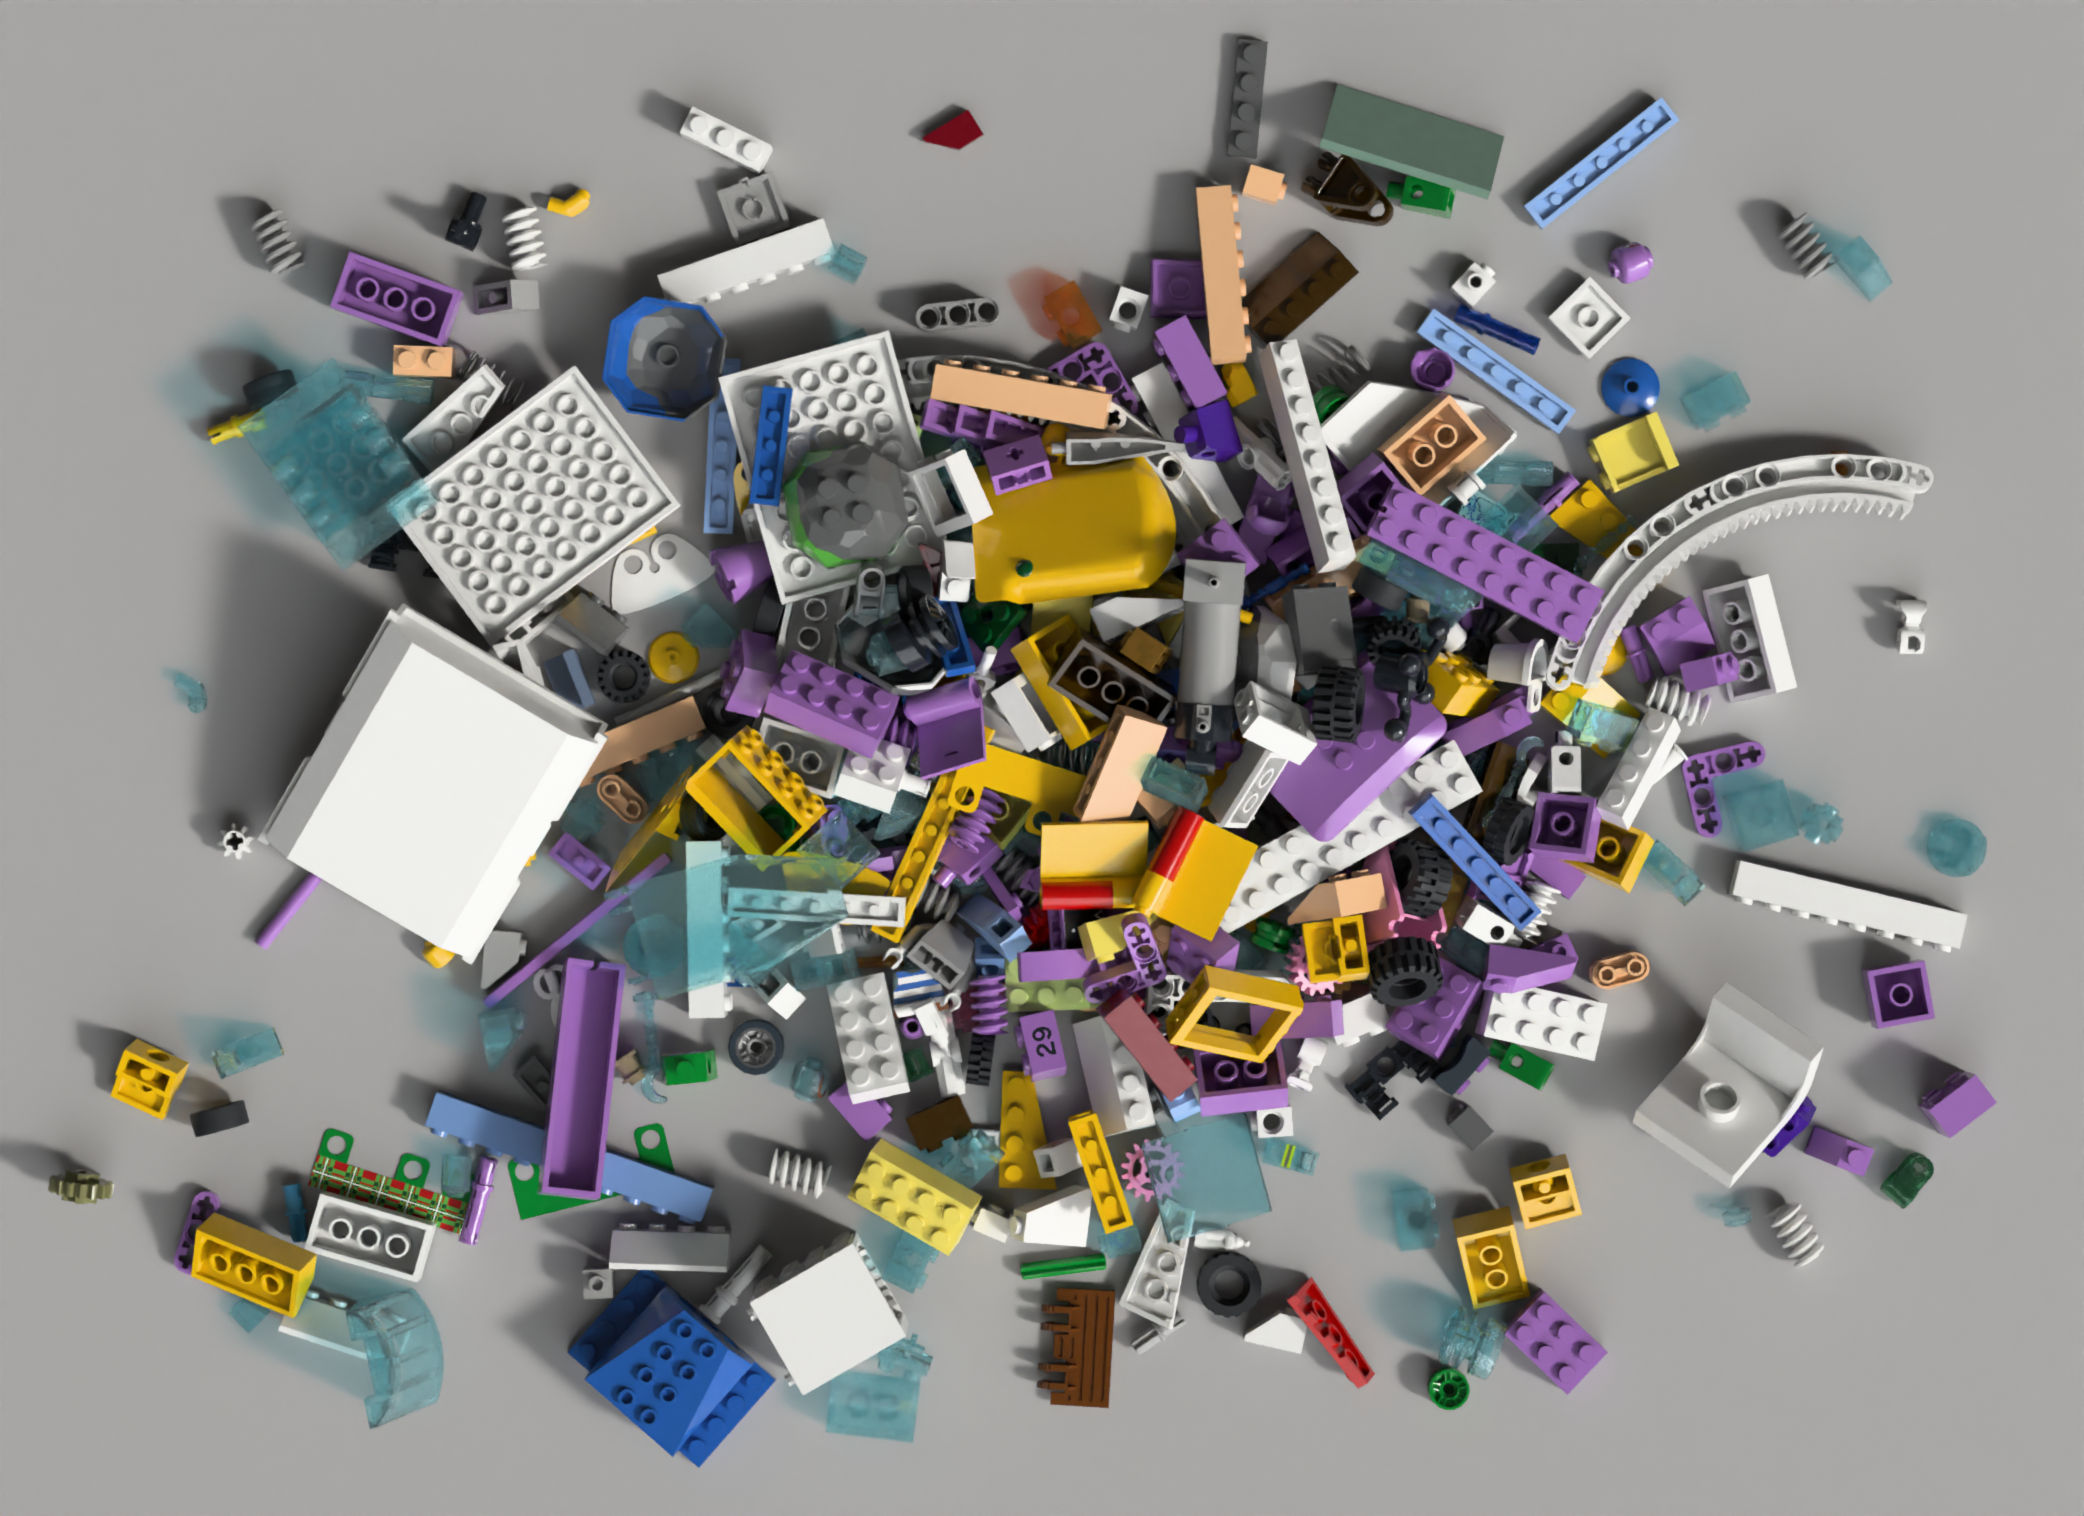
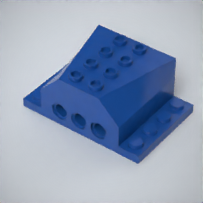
[567,1270,776,1468]

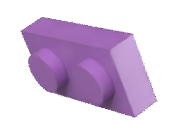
[548,831,612,891]

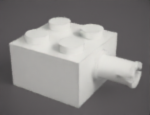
[833,739,932,813]

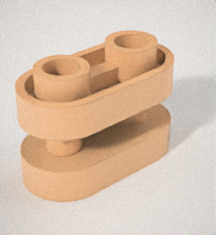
[597,774,650,824]
[1588,951,1650,989]

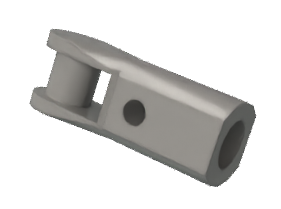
[1148,1085,1180,1140]

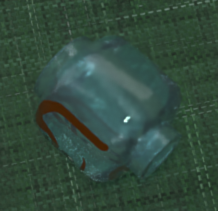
[789,1057,831,1102]

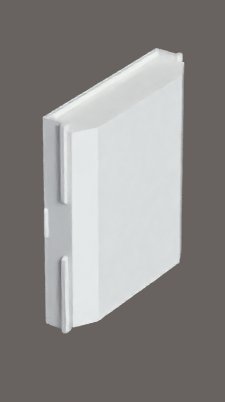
[257,603,609,965]

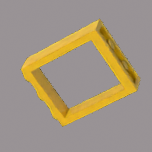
[1165,965,1304,1063]

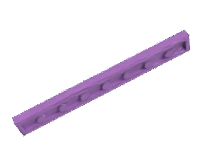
[483,852,673,1009]

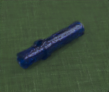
[1453,304,1541,355]

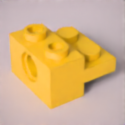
[1301,915,1370,984]
[110,1039,189,1120]
[1509,1154,1582,1229]

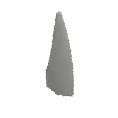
[1051,431,1184,465]

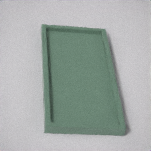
[1319,84,1504,200]

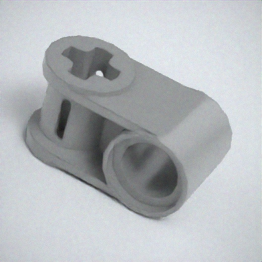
[853,560,885,619]

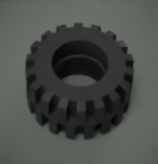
[1312,665,1365,743]
[1389,838,1453,918]
[1367,936,1443,1007]

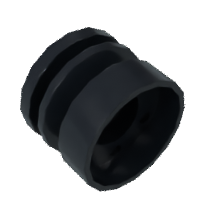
[883,594,959,673]

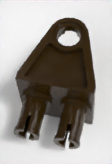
[1301,151,1394,226]

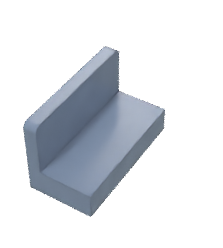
[543,649,597,709]

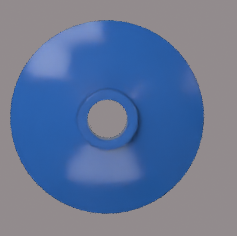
[1601,358,1660,417]

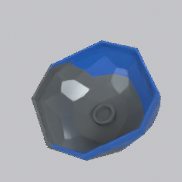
[602,296,728,422]

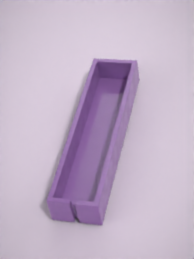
[1364,482,1604,643]
[537,958,626,1200]

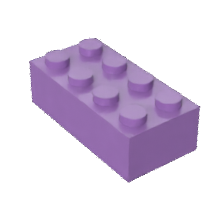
[330,251,464,347]
[764,649,900,759]

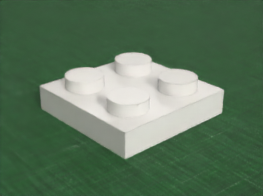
[1547,277,1631,360]

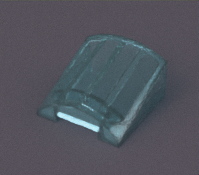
[345,1288,444,1429]

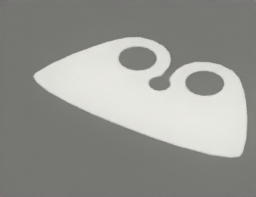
[611,533,716,614]

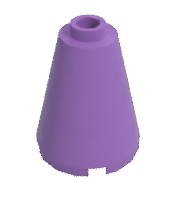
[709,540,774,605]

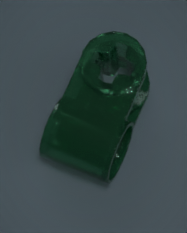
[903,1045,935,1083]
[1880,1152,1934,1209]

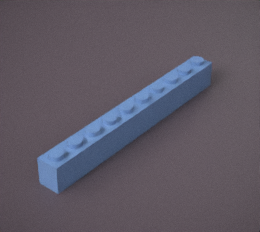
[425,1090,715,1224]

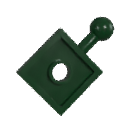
[959,559,1033,654]

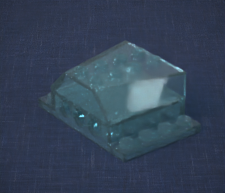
[238,357,439,571]

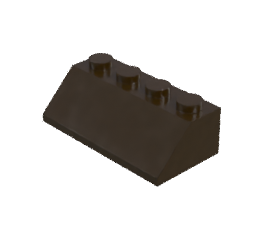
[1242,231,1359,348]
[1047,626,1177,724]
[1462,741,1529,848]

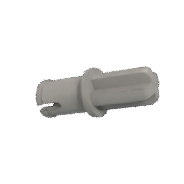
[1131,1309,1187,1355]

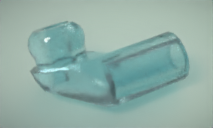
[174,672,208,713]

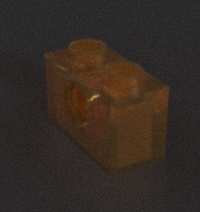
[1042,280,1103,350]

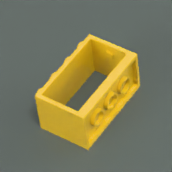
[685,725,828,871]

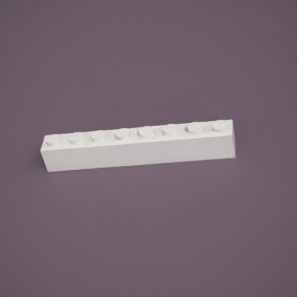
[1258,339,1356,573]
[1728,860,1968,952]

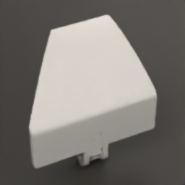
[1320,381,1517,506]

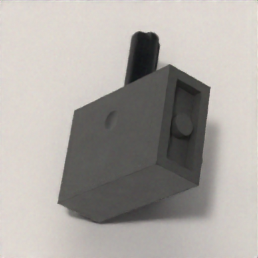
[1282,582,1385,676]

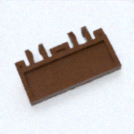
[1037,1288,1115,1408]

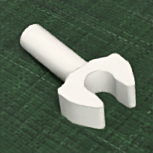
[966,646,997,691]

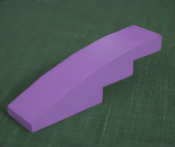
[919,398,1045,448]

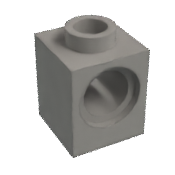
[582,1265,616,1299]

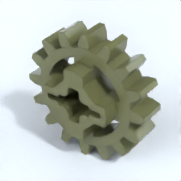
[48,1169,114,1204]

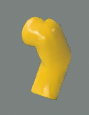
[547,189,590,217]

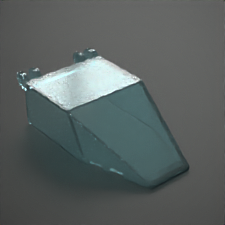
[604,854,849,1002]

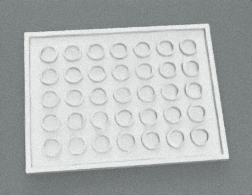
[718,330,947,605]
[387,365,681,648]

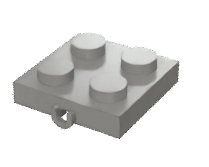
[716,172,792,247]

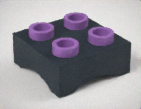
[1430,1034,1491,1096]

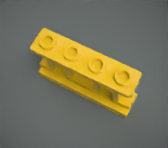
[1068,1109,1134,1234]

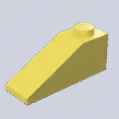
[1077,911,1158,964]

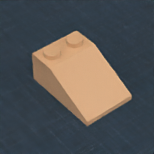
[1287,869,1387,925]

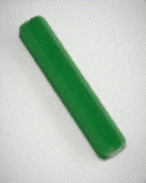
[1020,1253,1107,1280]

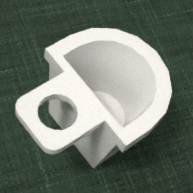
[1487,638,1549,713]

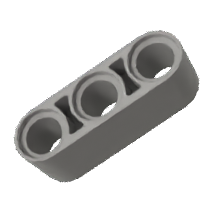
[915,297,1000,333]

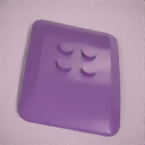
[1269,649,1447,842]

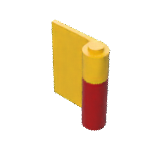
[1131,806,1258,942]
[1039,820,1149,910]

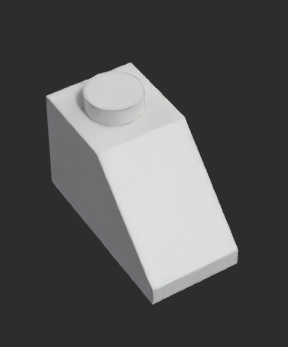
[739,953,807,1020]
[1243,1307,1307,1354]

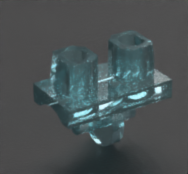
[1439,924,1489,976]
[878,1333,933,1385]

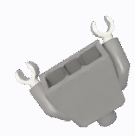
[883,920,977,1012]

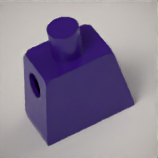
[1174,400,1244,462]

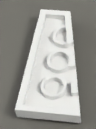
[402,364,505,473]
[1118,1198,1194,1330]

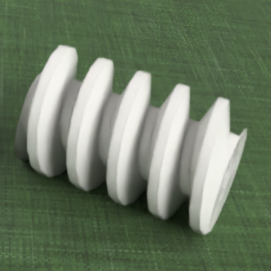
[501,207,548,271]
[1645,676,1712,727]
[1513,880,1561,945]
[768,1148,832,1199]
[1766,1202,1824,1268]

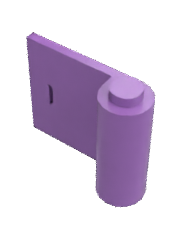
[903,676,987,780]

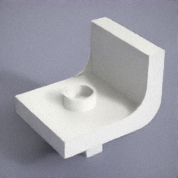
[1633,982,1824,1189]

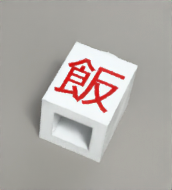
[1033,1138,1083,1178]

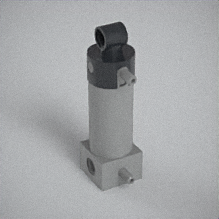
[1173,558,1246,776]

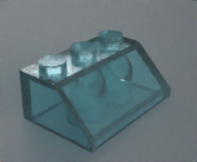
[826,1371,920,1442]

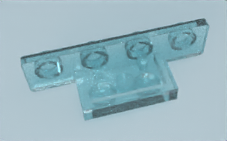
[1359,539,1476,615]

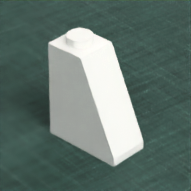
[1009,1185,1092,1247]

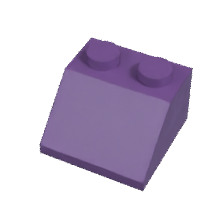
[1636,596,1716,677]

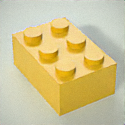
[1420,649,1500,718]

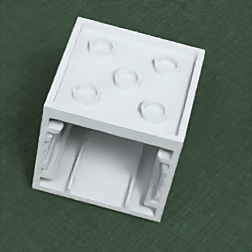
[746,1231,909,1395]

